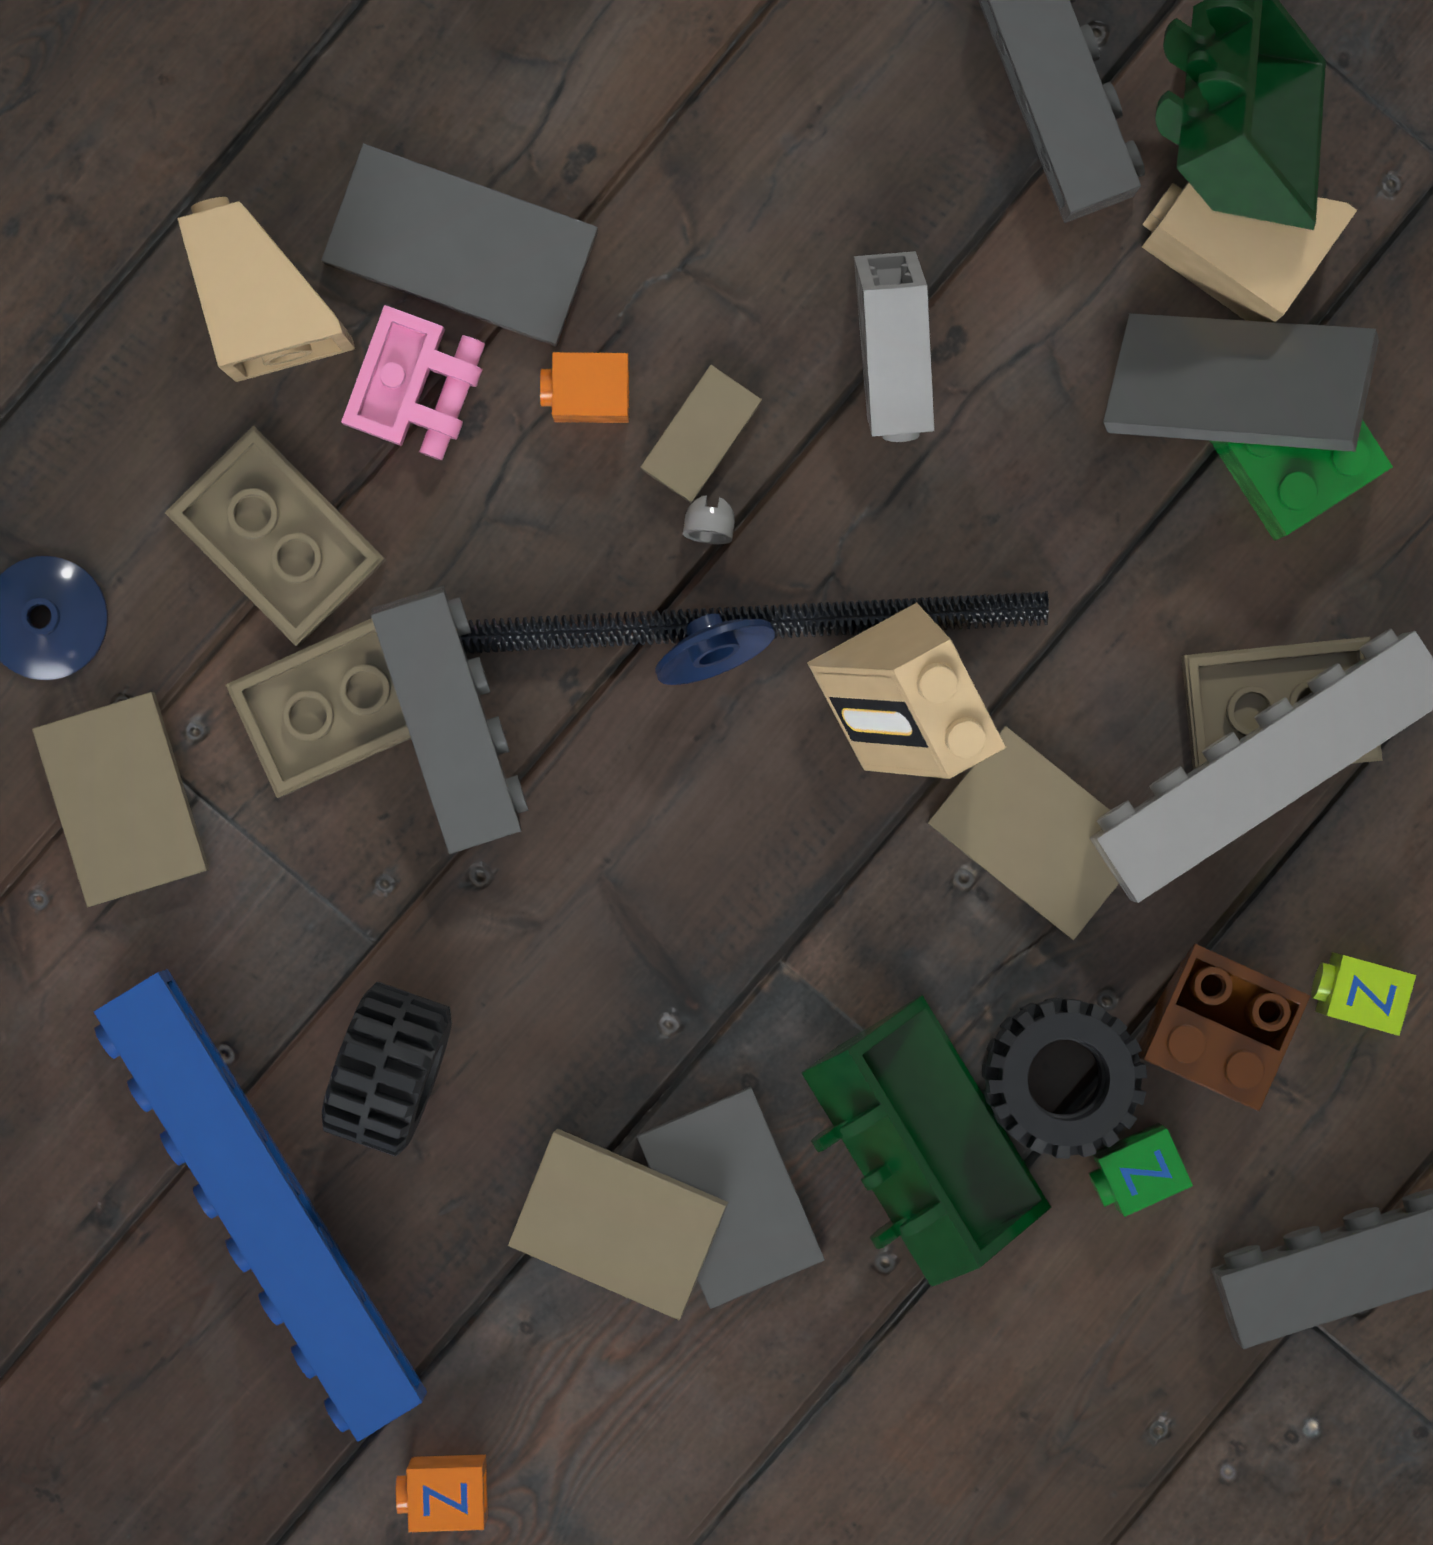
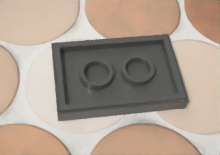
[637,1086,825,1309]

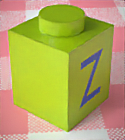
[1311,952,1416,1036]

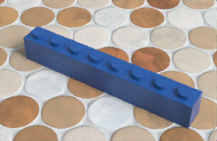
[94,969,427,1442]

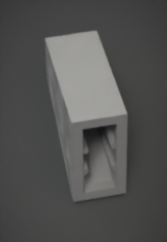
[854,251,934,442]

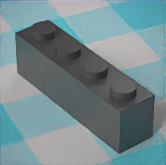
[978,0,1145,223]
[371,585,529,854]
[1211,1188,1433,1349]

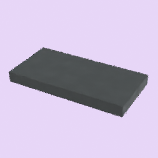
[321,143,598,347]
[1103,313,1379,452]

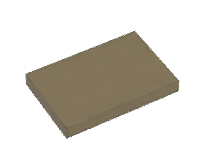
[165,425,386,647]
[226,618,411,798]
[1181,637,1383,770]
[32,692,210,908]
[927,726,1119,940]
[508,1128,729,1320]

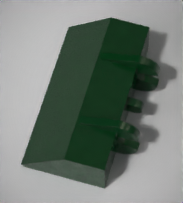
[1155,0,1326,230]
[801,995,1052,1287]

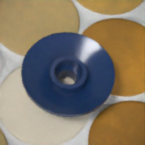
[0,556,108,680]
[655,614,775,685]

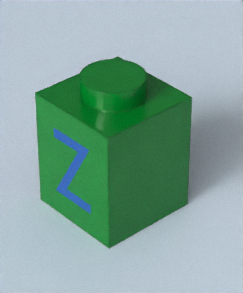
[1088,1123,1193,1217]

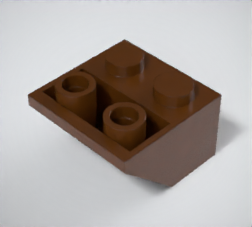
[1138,944,1311,1111]

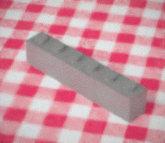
[1090,628,1433,903]

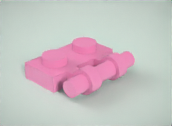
[341,305,485,461]

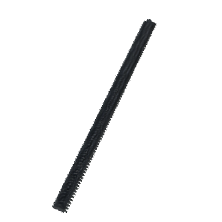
[460,591,1049,654]

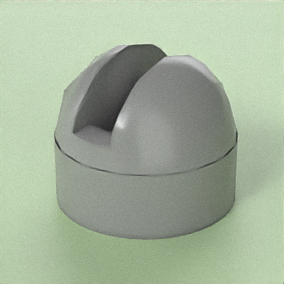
[683,495,735,544]

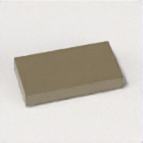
[640,365,762,503]

